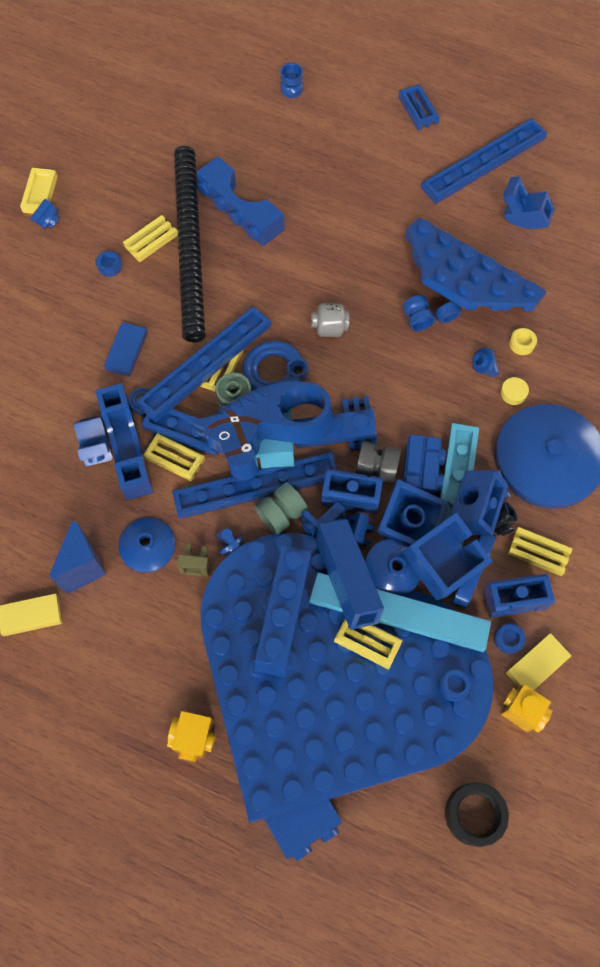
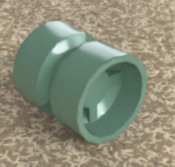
[215,372,252,410]
[254,482,308,535]

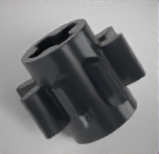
[494,502,518,536]

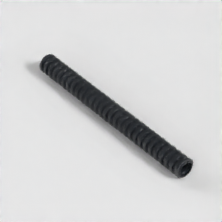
[174,146,206,343]

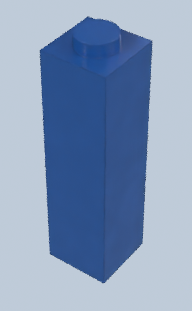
[316,519,384,630]

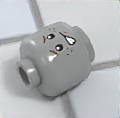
[311,303,349,337]

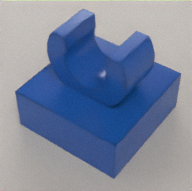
[345,512,375,546]

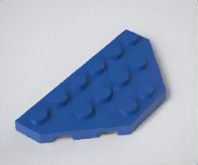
[405,217,547,311]

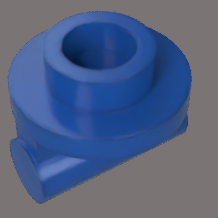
[30,199,60,230]
[472,347,499,377]
[215,529,244,555]

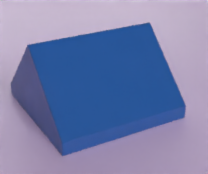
[377,479,449,545]
[49,521,106,593]

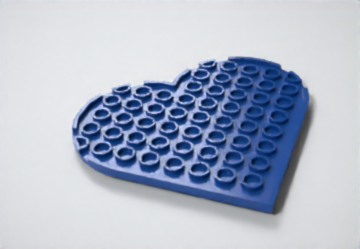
[201,533,493,824]

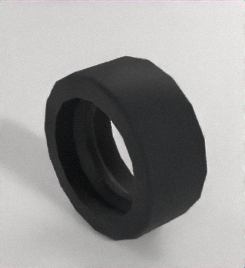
[445,782,509,847]

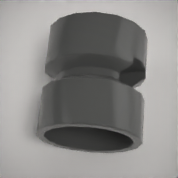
[356,441,401,484]

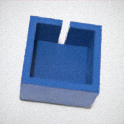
[401,512,493,601]

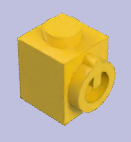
[501,684,553,733]
[167,711,216,762]

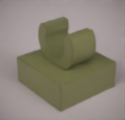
[177,544,210,577]

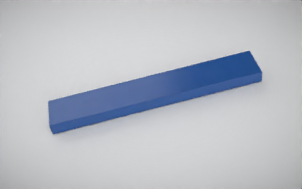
[421,118,547,204]
[136,306,271,423]
[172,452,338,519]

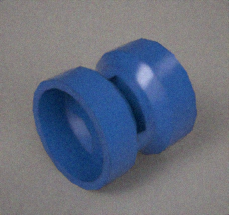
[280,63,303,98]
[402,295,435,331]

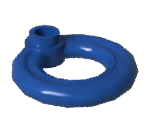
[242,340,309,391]

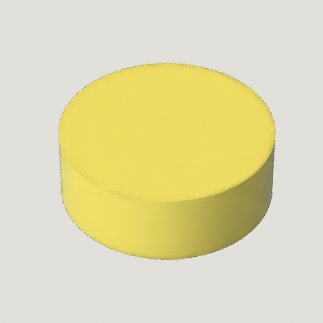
[509,328,537,355]
[500,377,529,405]

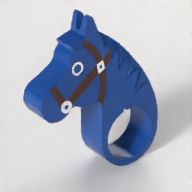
[192,381,333,480]

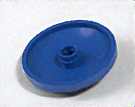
[495,404,600,509]

